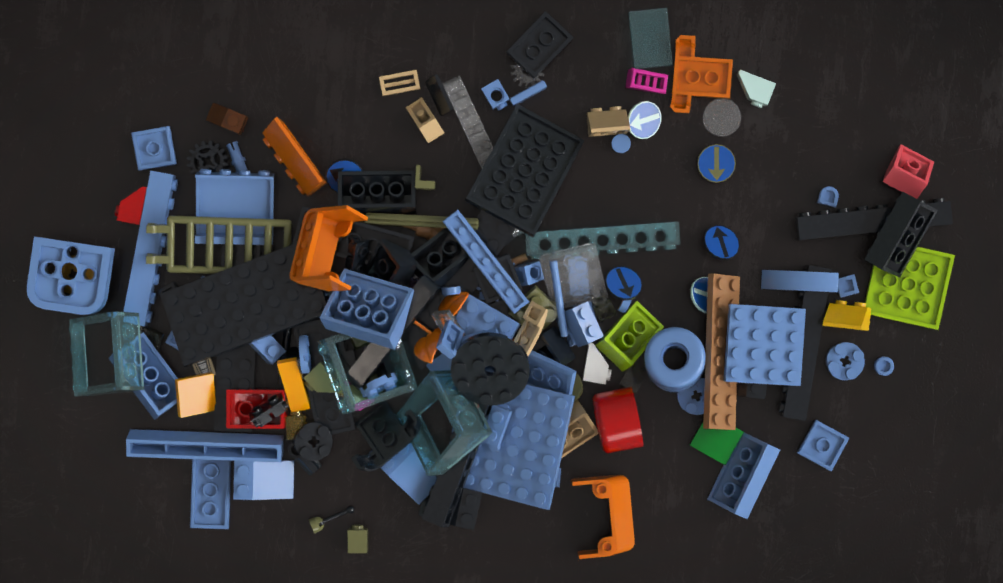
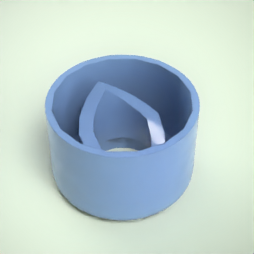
[644,327,706,392]

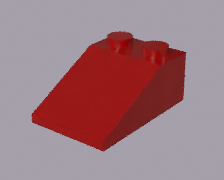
[226,389,287,429]

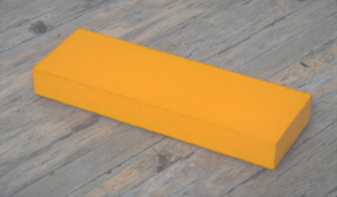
[277,357,310,412]

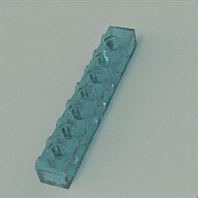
[525,222,681,259]

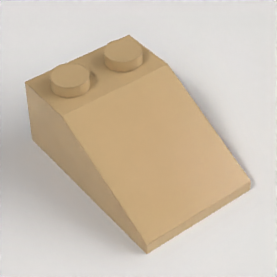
[587,106,630,137]

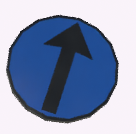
[326,159,363,193]
[703,225,740,260]
[605,266,642,301]

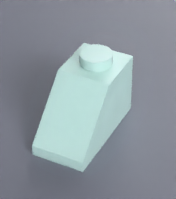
[737,70,776,108]

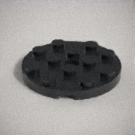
[451,332,530,406]

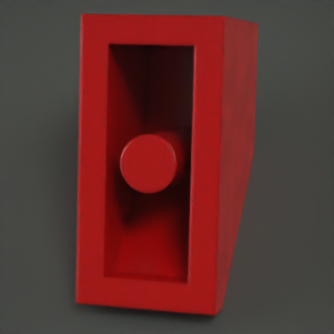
[115,186,147,225]

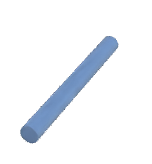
[549,260,568,337]

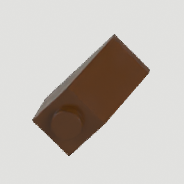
[206,103,248,135]

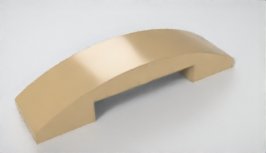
[514,300,548,356]

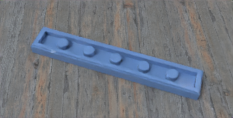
[442,210,529,314]

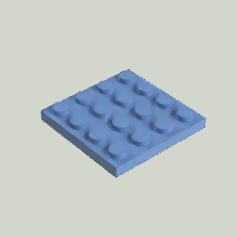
[724,304,806,386]

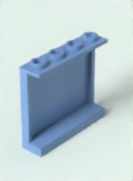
[195,169,274,245]

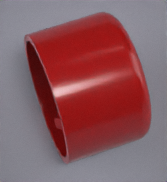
[592,387,643,453]

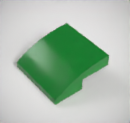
[690,421,744,465]

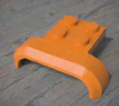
[670,35,733,113]

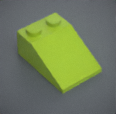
[595,301,664,372]

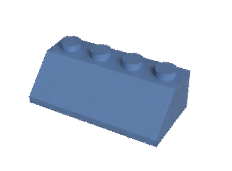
[109,332,178,420]
[707,432,780,519]

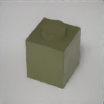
[347,524,368,553]

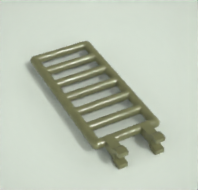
[146,216,292,274]

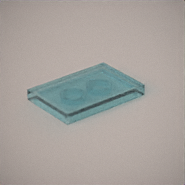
[628,8,673,69]

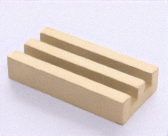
[379,70,420,96]

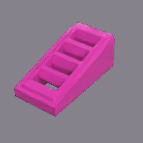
[625,68,669,94]

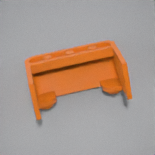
[290,205,368,291]
[571,475,635,559]

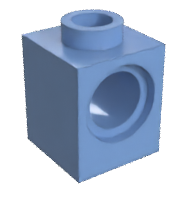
[481,79,510,111]
[514,261,544,286]

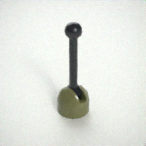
[309,506,354,534]

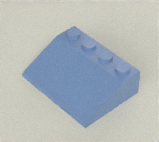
[320,269,414,350]

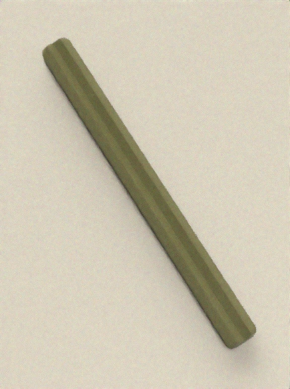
[365,213,479,230]

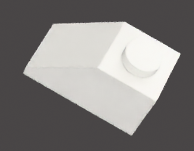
[582,342,612,385]

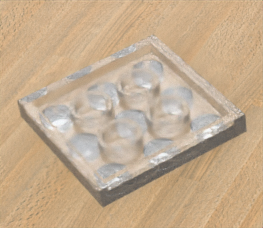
[539,242,608,308]

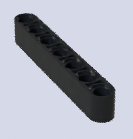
[344,275,440,390]

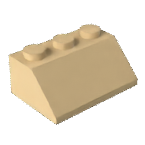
[562,400,598,458]

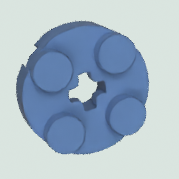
[825,342,865,380]
[360,373,398,400]
[677,378,705,415]

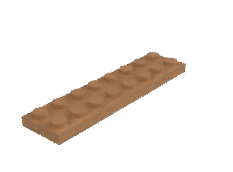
[703,274,740,430]

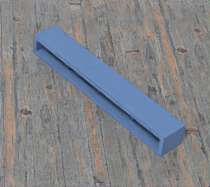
[122,170,178,326]
[126,429,284,462]

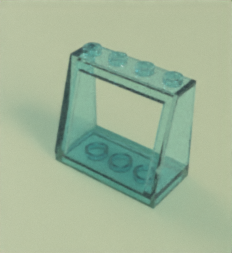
[69,311,144,396]
[317,333,418,414]
[397,370,492,476]

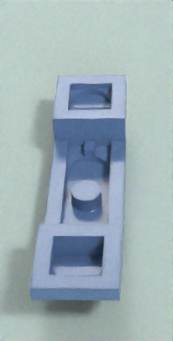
[761,270,839,292]

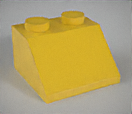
[823,300,871,331]

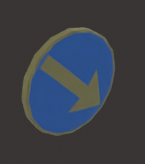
[697,144,736,183]

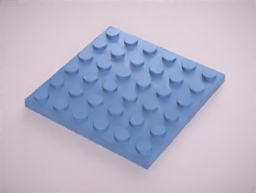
[449,384,575,510]

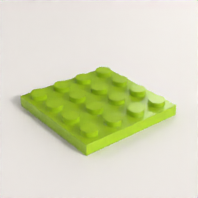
[865,247,955,330]

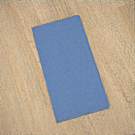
[190,459,231,529]

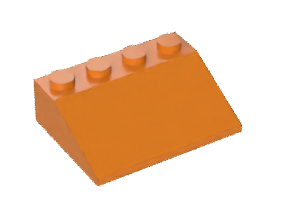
[263,117,327,196]

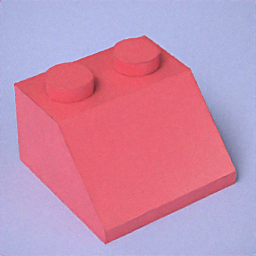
[883,144,934,199]

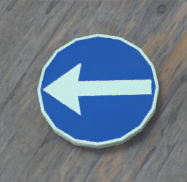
[628,101,661,139]
[690,277,708,313]

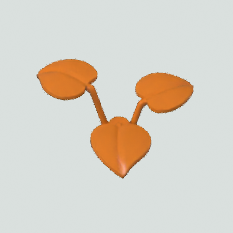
[414,292,469,363]

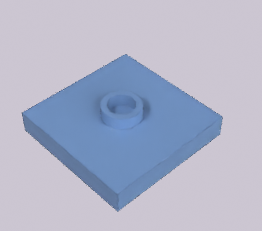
[131,126,177,171]
[797,419,849,471]

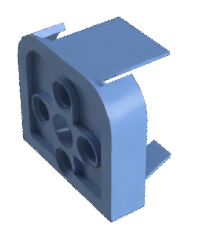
[27,237,115,315]

